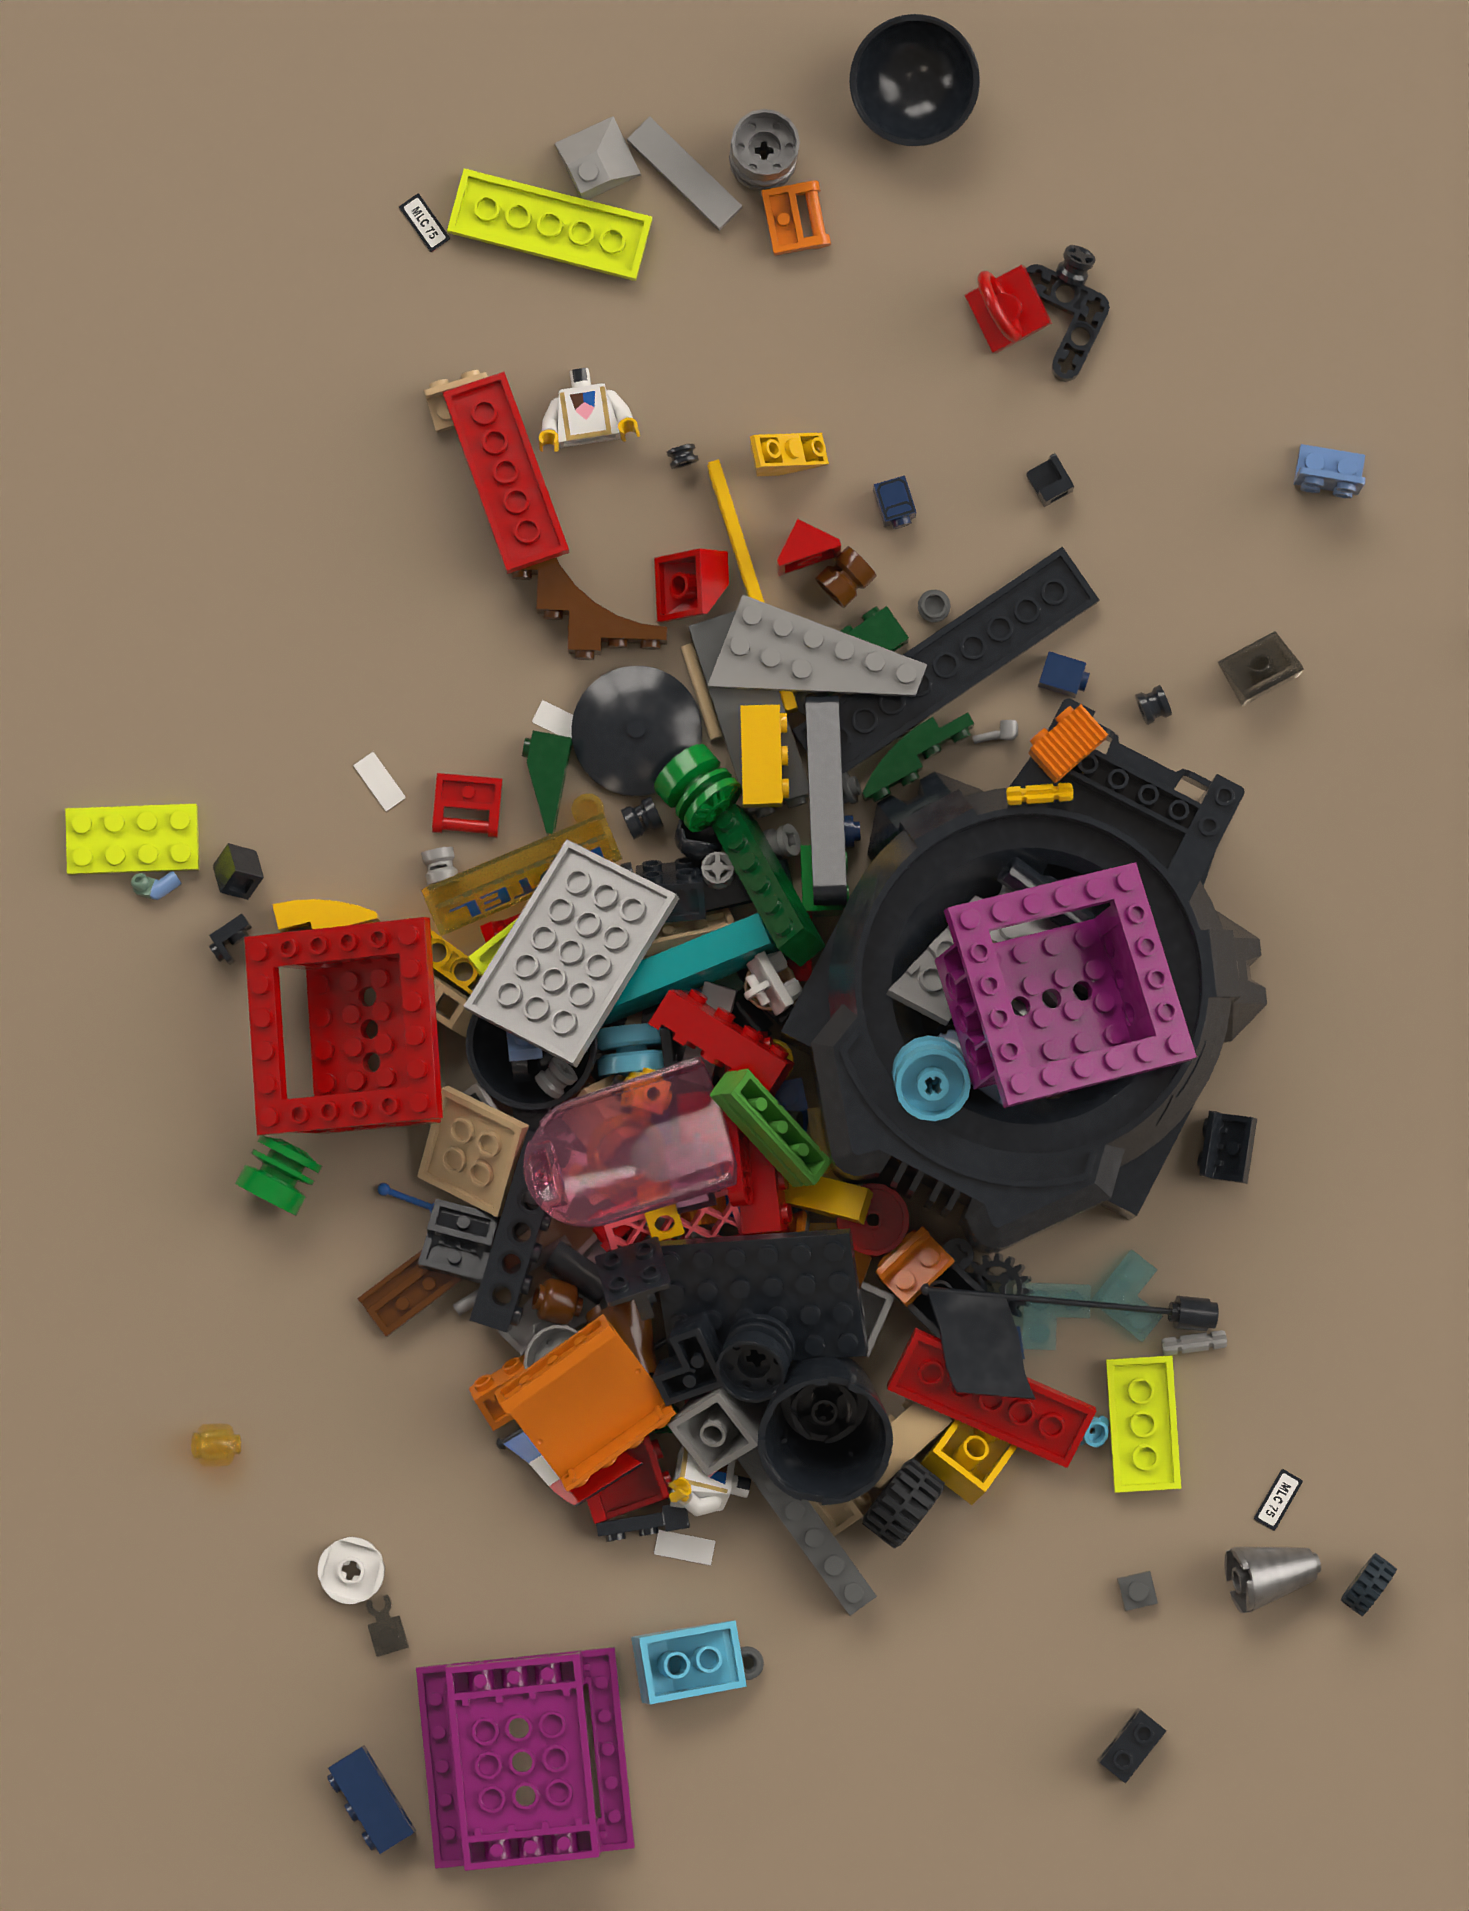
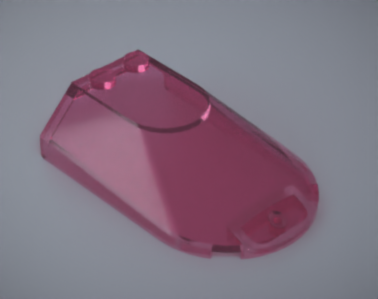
[524,1057,737,1227]

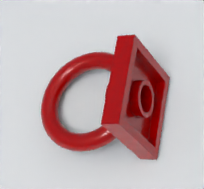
[965,265,1052,354]

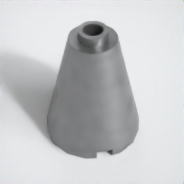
[1224,1547,1321,1613]

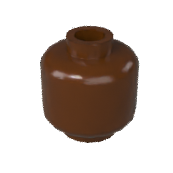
[532,1278,583,1325]

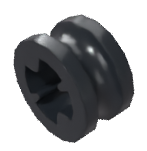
[667,444,699,469]

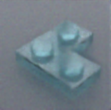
[1090,1249,1163,1342]
[1022,1283,1091,1350]

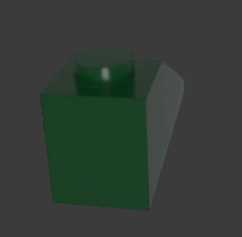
[522,730,572,838]

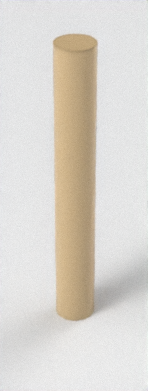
[681,643,723,740]

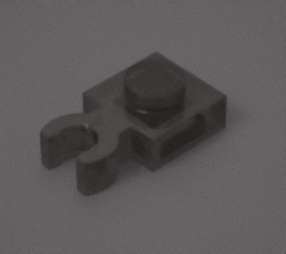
[366,1594,409,1657]

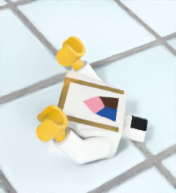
[539,368,640,452]
[669,1445,751,1516]

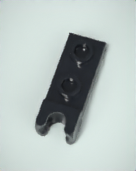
[596,1504,690,1542]

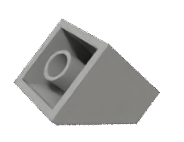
[667,1387,769,1476]

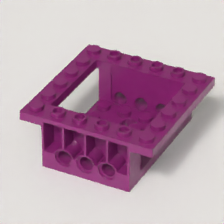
[935,862,1196,1108]
[416,1647,635,1871]

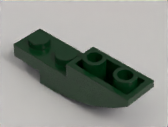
[862,712,974,803]

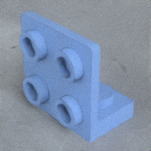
[1294,444,1366,498]

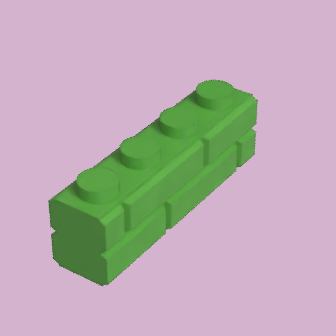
[710,1069,831,1187]

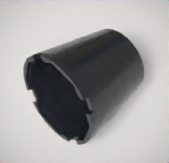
[758,1357,893,1505]

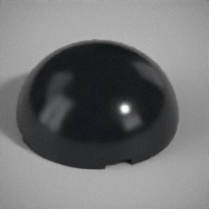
[849,14,980,146]
[466,1014,598,1110]

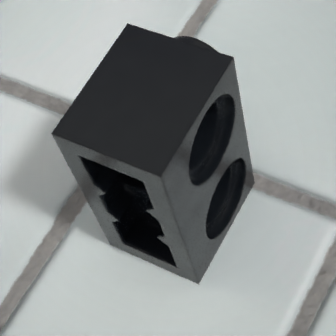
[1097,1708,1167,1784]

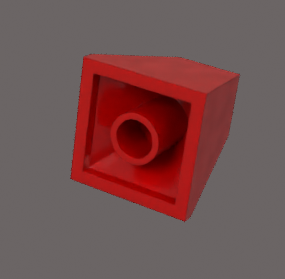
[654,548,729,623]

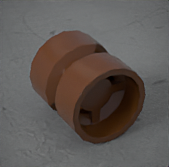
[815,546,877,608]

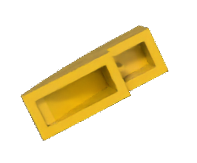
[272,899,380,933]
[785,1177,873,1225]

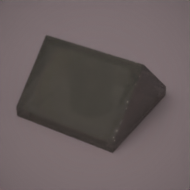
[1218,631,1304,706]

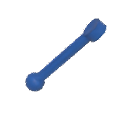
[377,1183,434,1213]

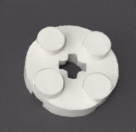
[318,1537,385,1604]

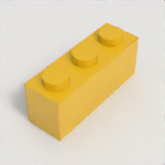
[740,704,789,808]

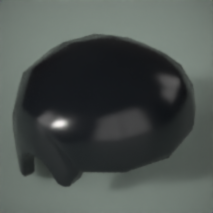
[674,819,722,861]

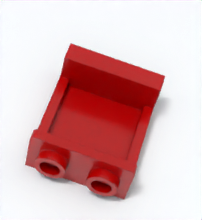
[587,1434,672,1524]

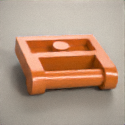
[761,180,831,256]

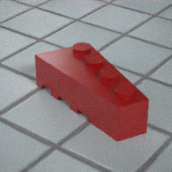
[648,988,795,1097]

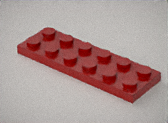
[442,372,569,574]
[887,1328,1096,1468]

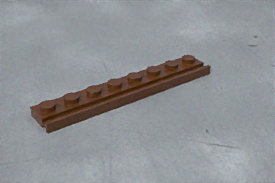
[357,1142,598,1337]

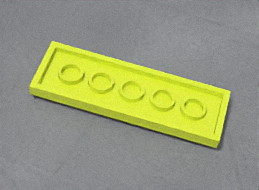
[447,168,653,281]

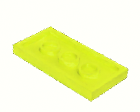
[65,804,200,875]
[1106,1356,1181,1493]

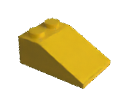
[920,1419,1017,1505]

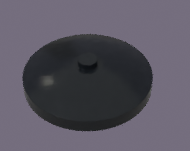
[571,666,702,797]

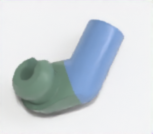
[131,871,182,900]

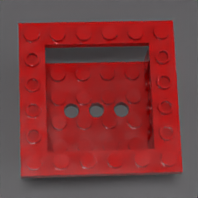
[244,917,443,1136]

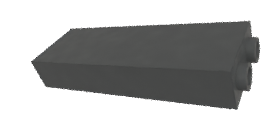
[689,611,809,819]

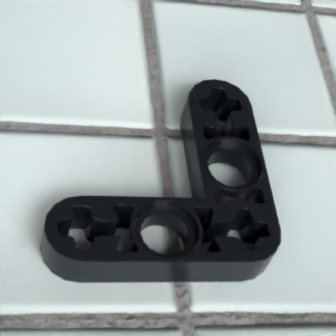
[1026,264,1110,382]

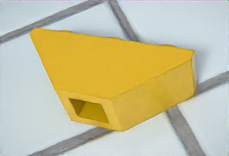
[750,433,829,476]

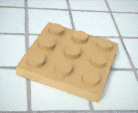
[417,1086,529,1217]

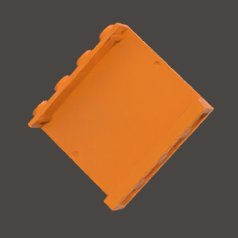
[494,1314,676,1492]

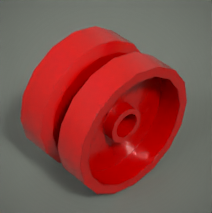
[836,1183,909,1257]

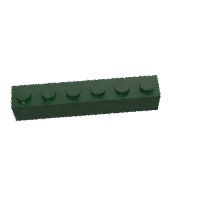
[710,802,826,967]

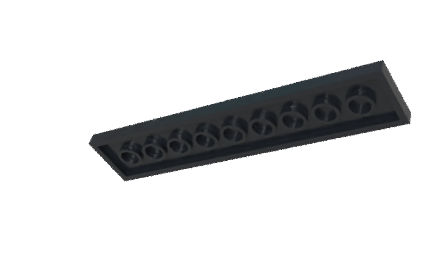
[792,546,1100,773]

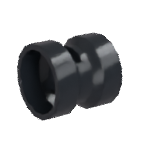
[621,797,664,839]

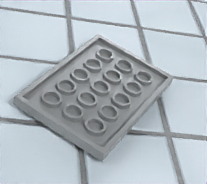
[464,839,679,1067]

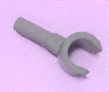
[973,720,1018,744]

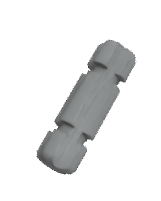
[1161,1330,1227,1356]

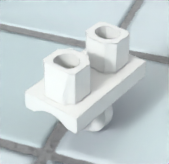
[744,951,803,1016]

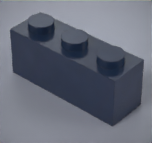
[327,1745,416,1854]

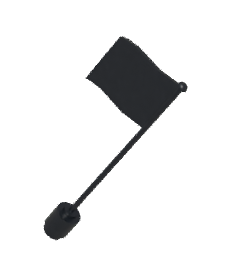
[921,1283,1219,1400]

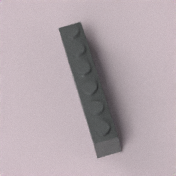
[737,1446,877,1616]

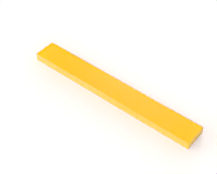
[707,459,798,715]

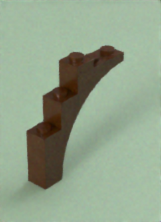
[505,557,668,660]

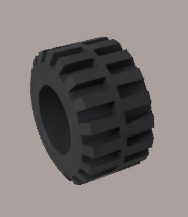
[862,1458,945,1548]

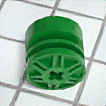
[654,744,742,832]
[235,1135,323,1216]

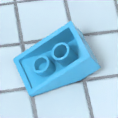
[631,1620,747,1704]

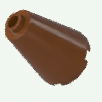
[585,1300,657,1379]

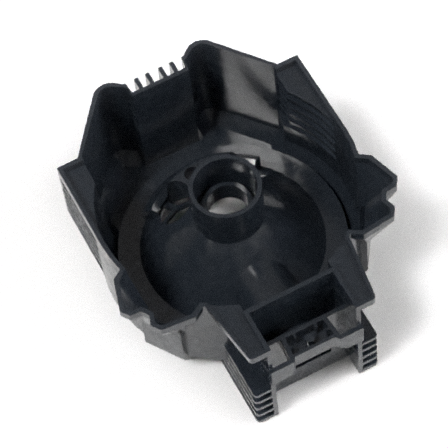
[781,698,1267,1254]

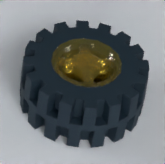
[1341,1553,1397,1616]

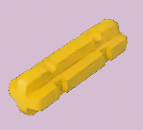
[1006,783,1073,805]

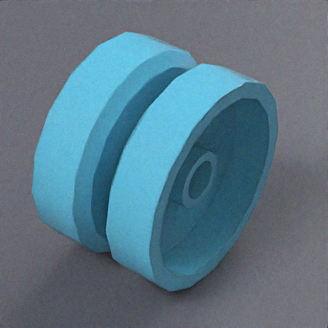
[596,1023,665,1078]
[892,1035,971,1121]

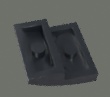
[418,1199,500,1284]

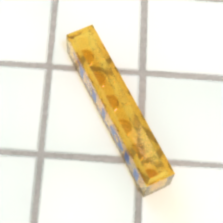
[421,812,622,936]

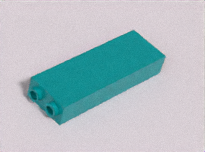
[601,913,783,1027]

